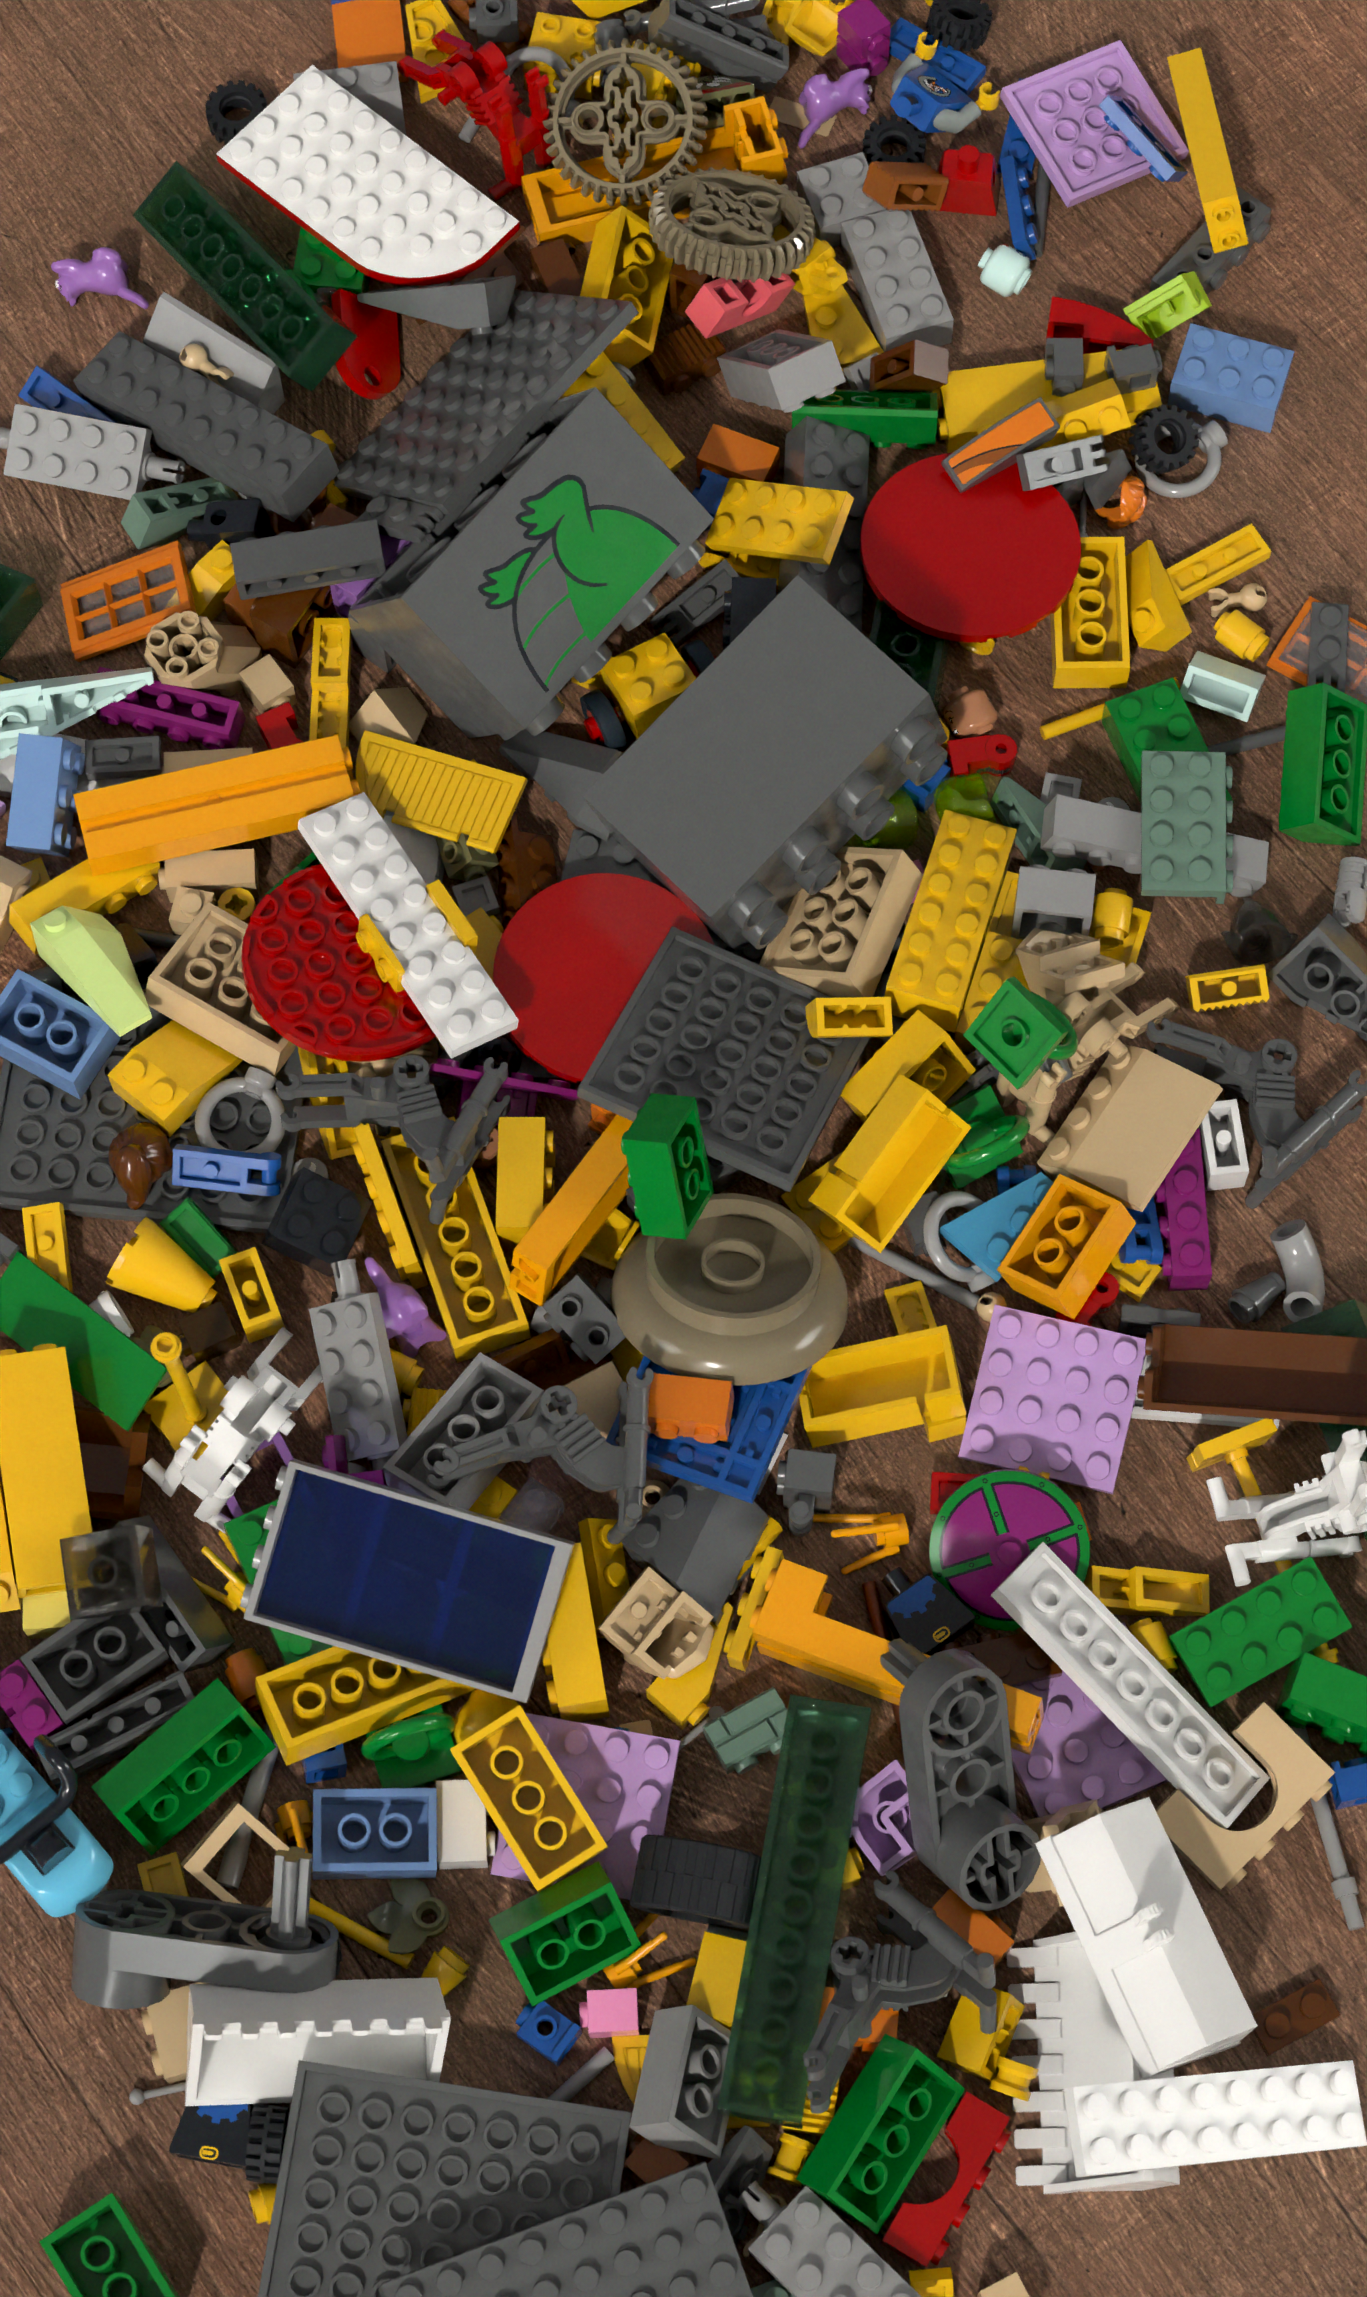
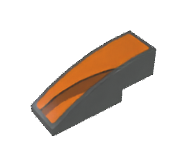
[941,397,1060,493]

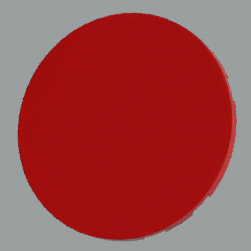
[860,453,1081,643]
[241,864,436,1062]
[493,873,714,1083]

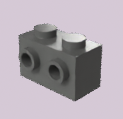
[542,1271,626,1364]

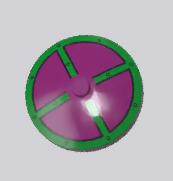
[929,1469,1090,1631]

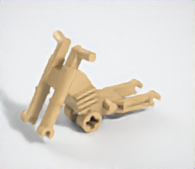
[992,962,1180,1146]

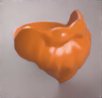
[1093,474,1147,529]

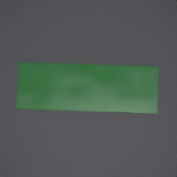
[0,1251,167,1431]

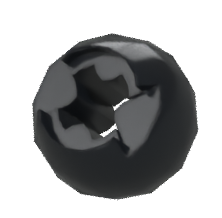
[473,1036,522,1078]

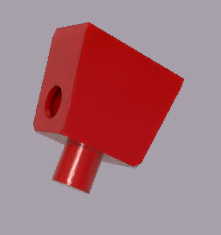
[937,145,1000,216]

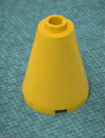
[105,1217,218,1314]

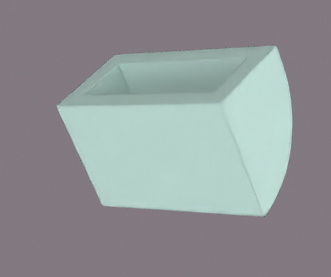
[1180,651,1266,722]

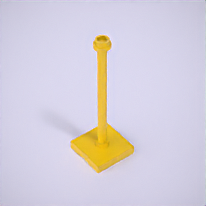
[143,1332,229,1461]
[1186,1418,1339,1664]

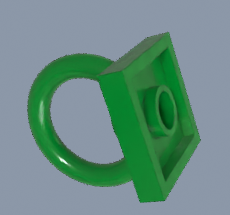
[963,977,1078,1090]
[943,1084,1030,1189]
[361,1704,463,1788]

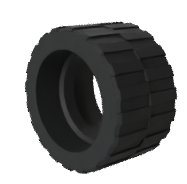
[630,1835,763,1929]

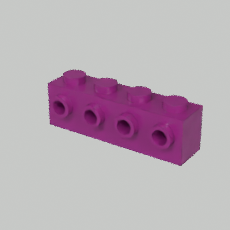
[95,666,246,750]
[1155,1128,1212,1291]

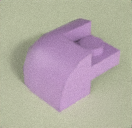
[850,1759,917,1876]

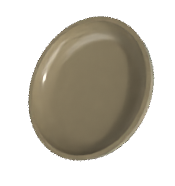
[610,1193,849,1386]

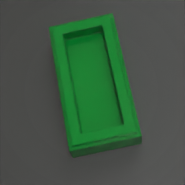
[159,1197,239,1279]

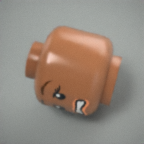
[943,686,998,739]

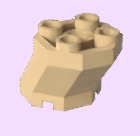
[144,611,262,696]

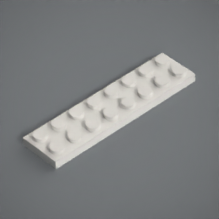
[298,792,519,1058]
[991,1542,1270,1829]
[1063,2060,1367,2177]

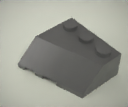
[621,1478,770,1627]

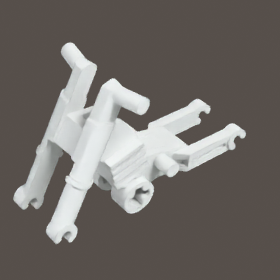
[142,1327,323,1535]
[1206,1429,1367,1586]

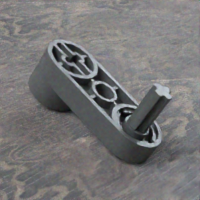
[880,1638,1041,1911]
[71,1847,338,2009]

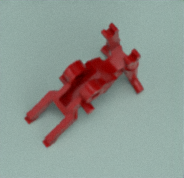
[397,29,556,202]

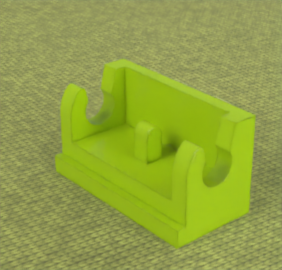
[1123,271,1212,340]

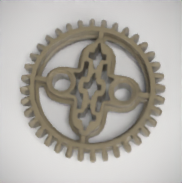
[543,38,708,207]
[648,167,816,283]

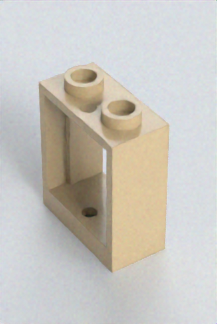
[180,1801,290,1908]

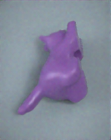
[798,68,872,148]
[51,247,149,309]
[365,1257,447,1358]

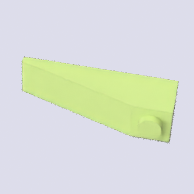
[30,905,152,1037]

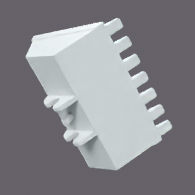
[1007,1932,1180,2194]

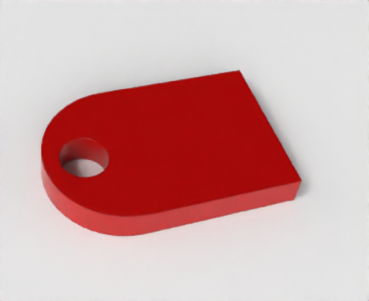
[331,288,401,400]

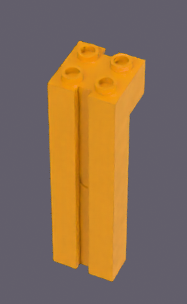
[521,96,788,245]
[73,735,360,876]
[509,1115,633,1307]
[749,1559,1044,1755]

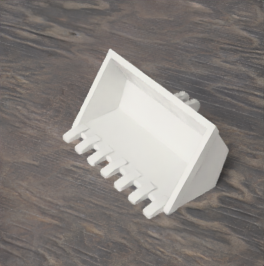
[1035,1797,1257,2079]
[185,1978,451,2106]

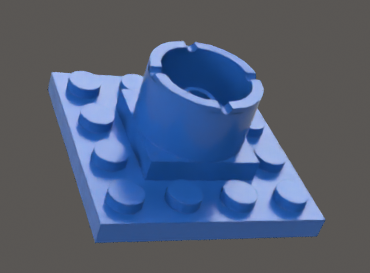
[606,1356,812,1504]

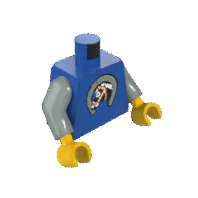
[890,32,1000,134]

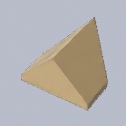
[349,687,429,744]

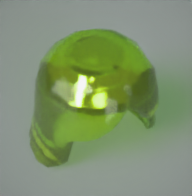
[933,773,996,823]
[854,790,919,849]

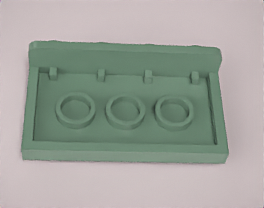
[1141,750,1233,904]

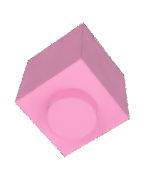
[579,1988,639,2038]

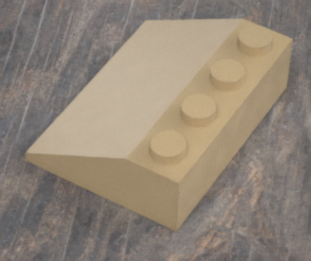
[759,846,923,998]
[145,902,297,1077]
[1037,1044,1223,1212]

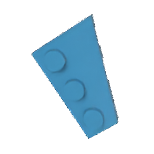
[939,1172,1054,1282]

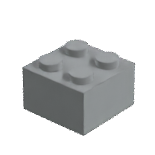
[796,152,887,248]
[1011,864,1096,940]

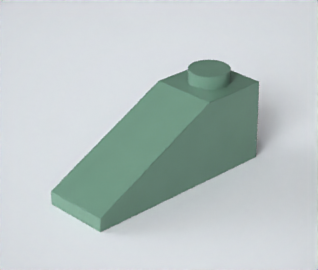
[121,477,239,550]
[989,777,1088,871]

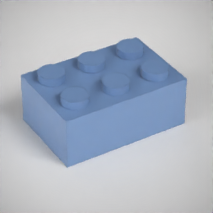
[1167,323,1294,433]
[6,733,85,857]
[0,969,121,1099]
[313,1788,437,1880]

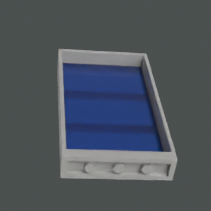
[240,1459,575,1703]

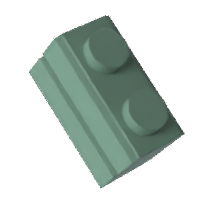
[703,1687,797,1775]

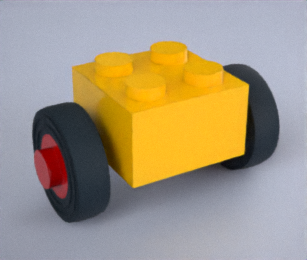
[580,632,717,751]

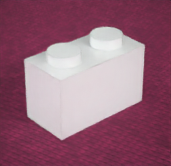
[1198,1099,1249,1191]
[436,1780,496,1870]

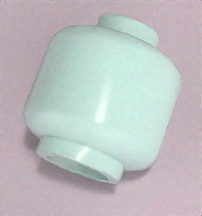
[978,243,1033,297]

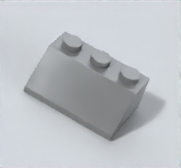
[293,61,406,135]
[629,2004,744,2158]

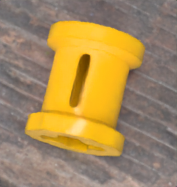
[767,2133,816,2187]

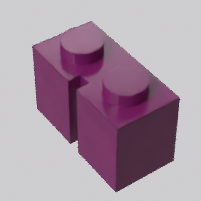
[836,0,891,80]
[0,1659,67,1757]

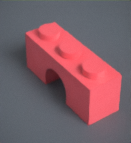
[685,273,795,339]

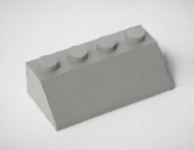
[143,292,285,414]

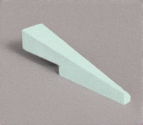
[0,667,154,760]

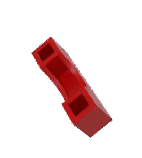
[881,2092,1012,2269]

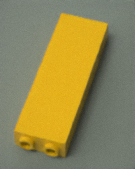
[1167,48,1249,254]
[931,349,1162,453]
[0,1344,99,1598]

